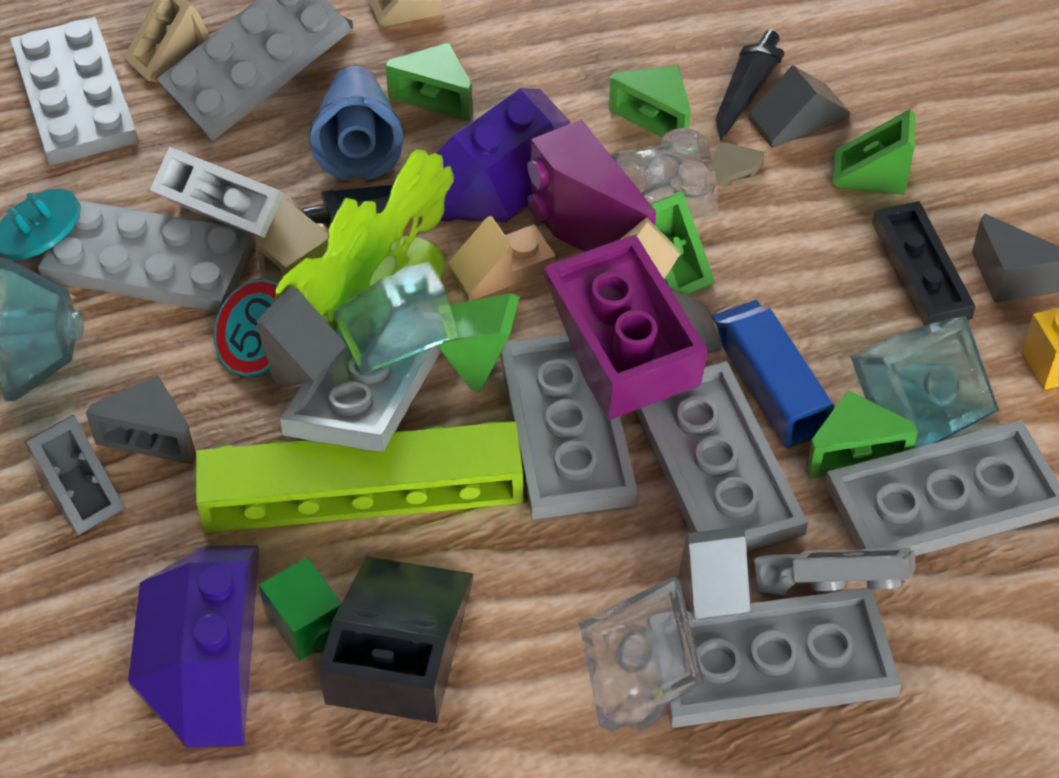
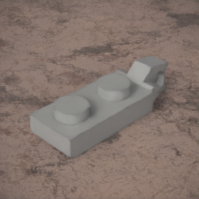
[755,548,916,595]

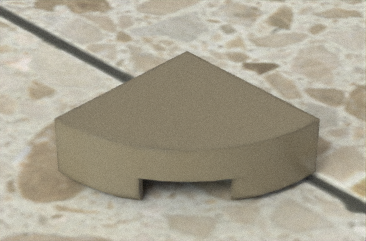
[706,141,765,186]

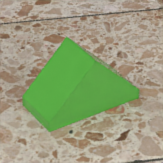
[385,43,473,122]
[609,65,691,148]
[832,109,916,195]
[650,191,715,295]
[436,293,520,393]
[806,390,918,479]

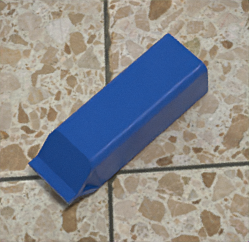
[712,300,834,448]

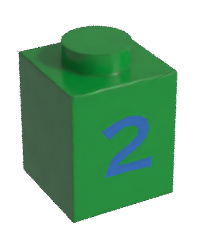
[259,557,341,662]

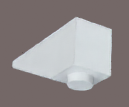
[150,147,284,238]

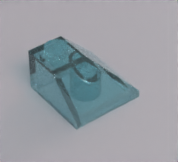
[0,258,84,402]
[332,261,459,375]
[850,316,999,448]

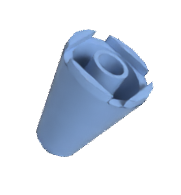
[309,66,403,181]

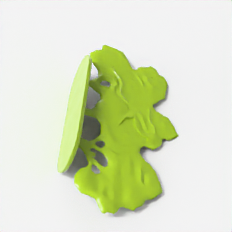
[272,149,454,332]

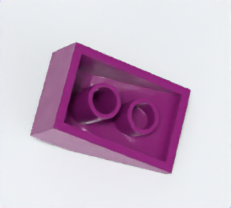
[527,119,656,252]
[543,234,708,420]

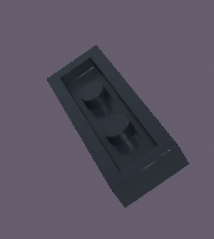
[872,201,976,329]

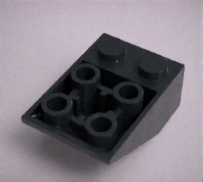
[318,556,474,723]

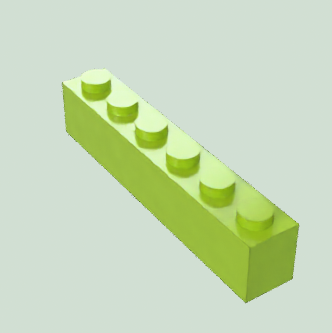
[196,421,524,533]

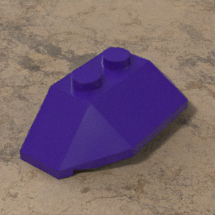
[437,88,570,222]
[128,545,259,747]

